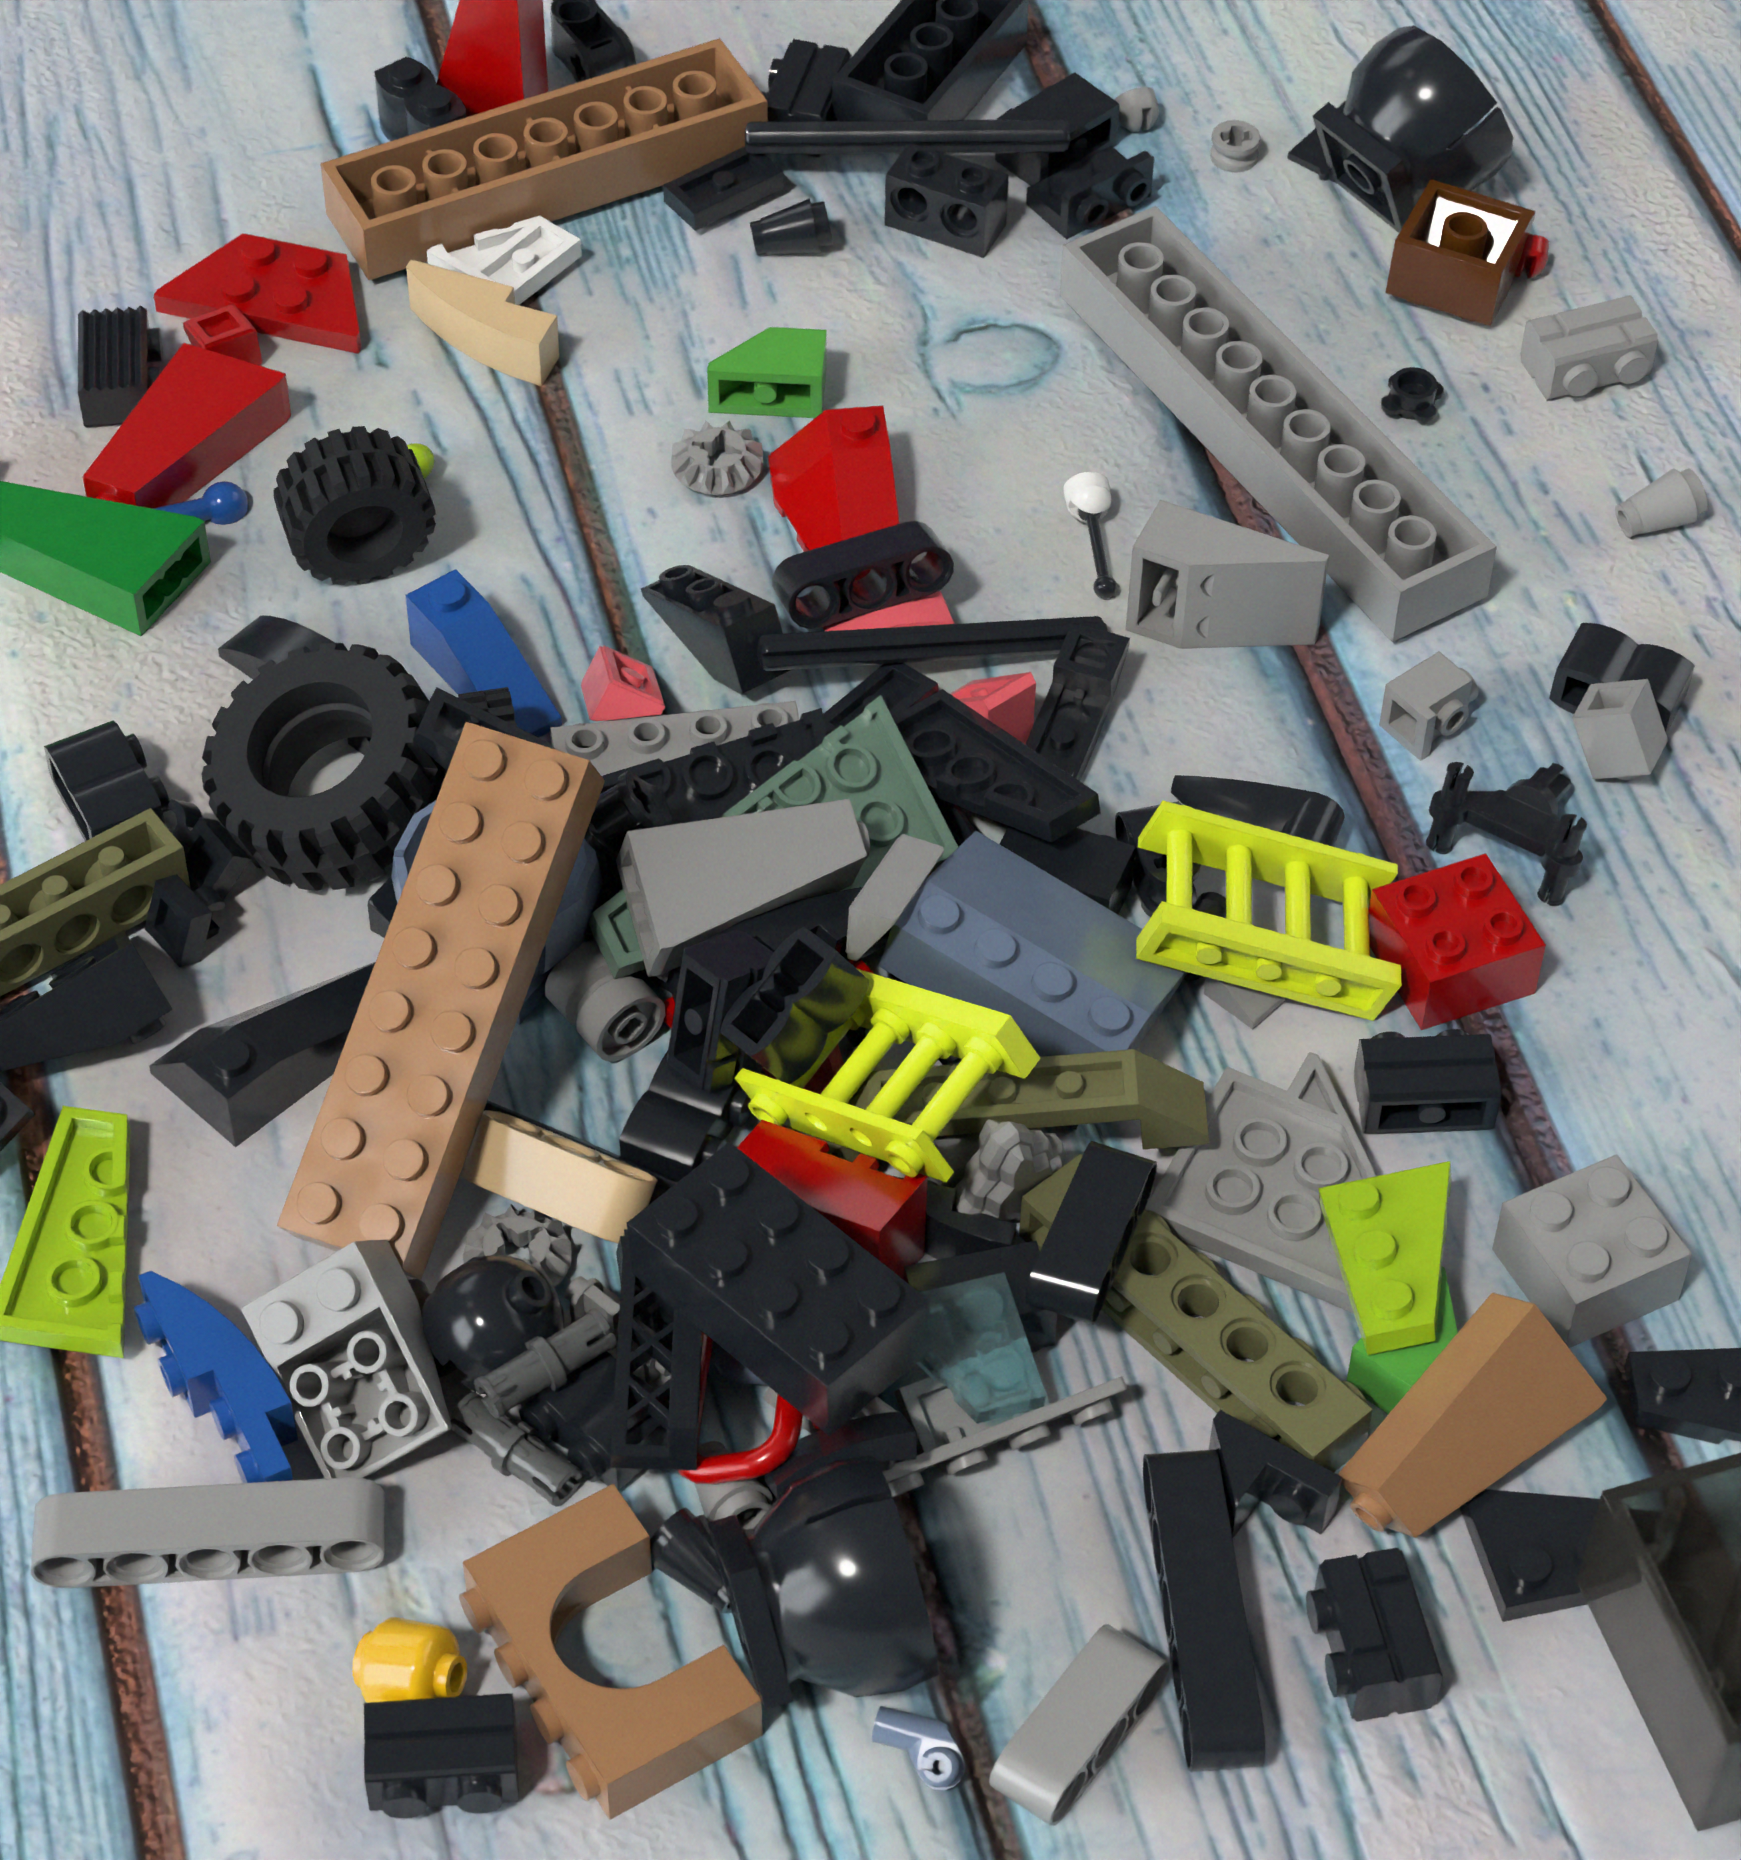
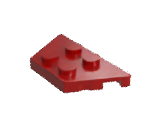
[154,233,361,354]

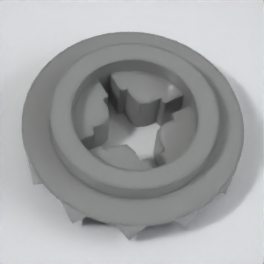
[671,421,764,495]
[463,1204,572,1288]

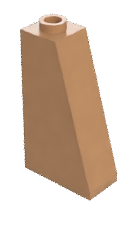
[1337,1293,1608,1538]

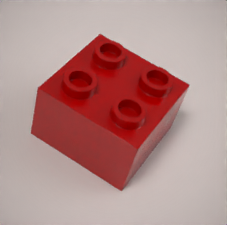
[1369,853,1546,1031]

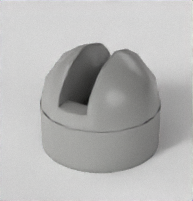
[1114,87,1159,132]

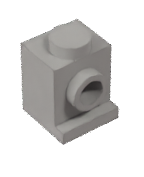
[1379,651,1478,761]

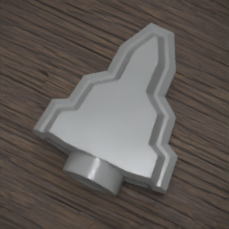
[954,1119,1066,1222]

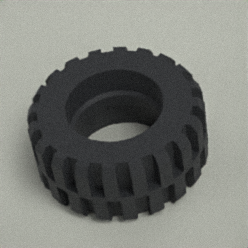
[201,643,447,891]

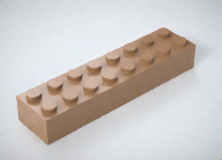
[320,38,768,280]
[277,722,605,1280]

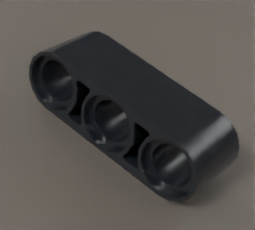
[772,521,954,629]
[1026,1141,1157,1325]

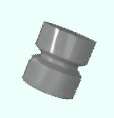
[545,940,665,1062]

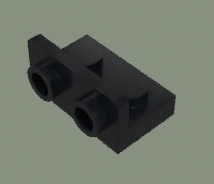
[1026,146,1154,240]

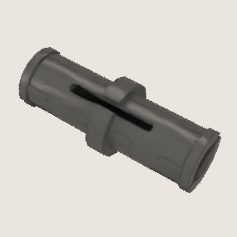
[474,1309,617,1419]
[450,1392,583,1507]

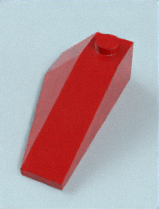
[768,406,900,580]

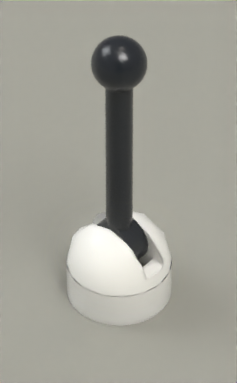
[1063,472,1117,599]

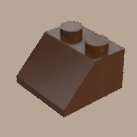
[1385,180,1536,326]

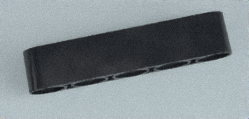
[1143,1449,1266,1772]

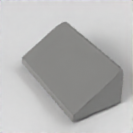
[846,834,944,961]

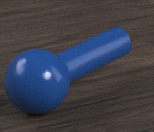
[154,481,248,525]

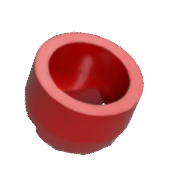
[1514,234,1549,279]

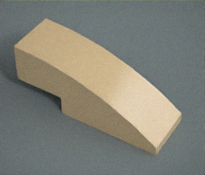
[406,260,559,386]

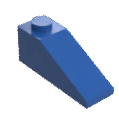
[405,569,562,737]

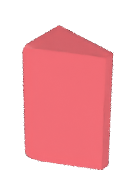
[581,645,665,721]

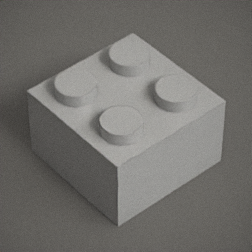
[1492,1154,1692,1348]

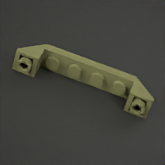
[808,1049,1209,1171]

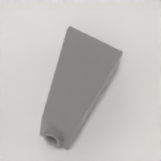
[616,799,870,977]

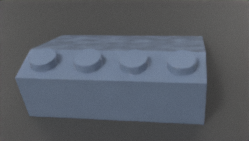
[879,831,1188,1057]

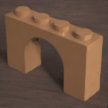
[459,1483,762,1820]

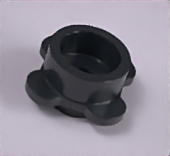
[1381,367,1444,422]

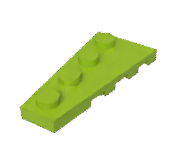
[0,1106,131,1358]

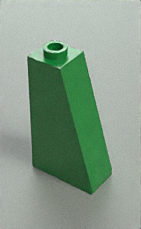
[0,481,211,636]

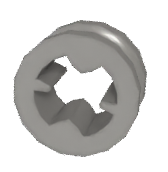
[1210,120,1260,173]

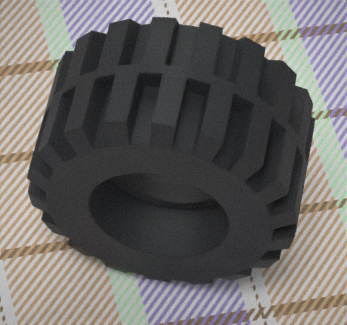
[273,426,436,585]

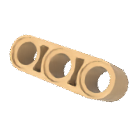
[461,1110,657,1243]

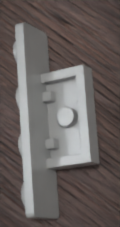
[882,1341,1127,1499]

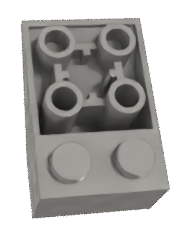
[1126,500,1329,649]
[241,1239,452,1479]

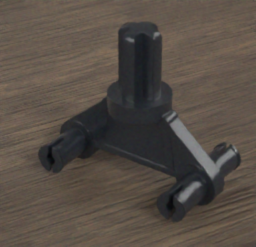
[1426,762,1587,905]

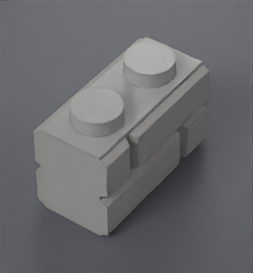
[1520,295,1658,400]

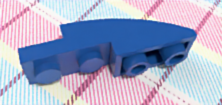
[134,1271,298,1483]

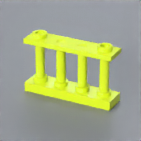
[1136,800,1402,1021]
[735,968,1041,1182]

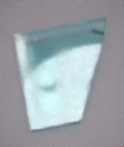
[917,1272,1046,1424]

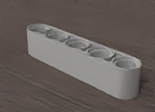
[31,1477,385,1588]

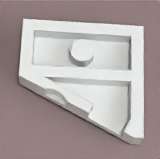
[427,216,582,305]

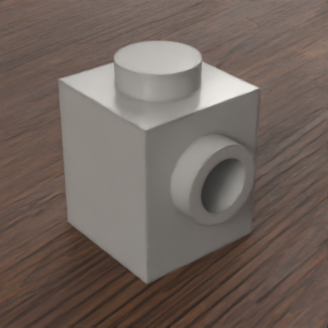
[1572,679,1668,780]

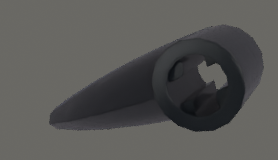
[1170,775,1345,847]

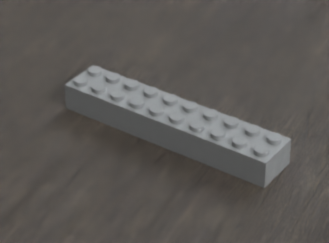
[1060,206,1497,642]

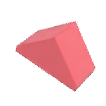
[950,672,1036,744]

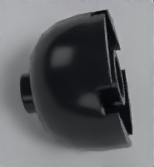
[422,1254,565,1395]

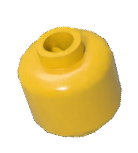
[353,1617,467,1703]

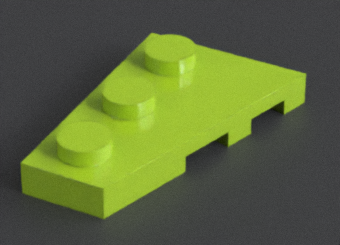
[1318,1161,1452,1355]

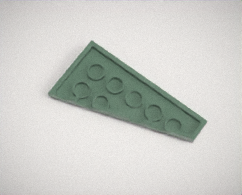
[588,695,958,980]

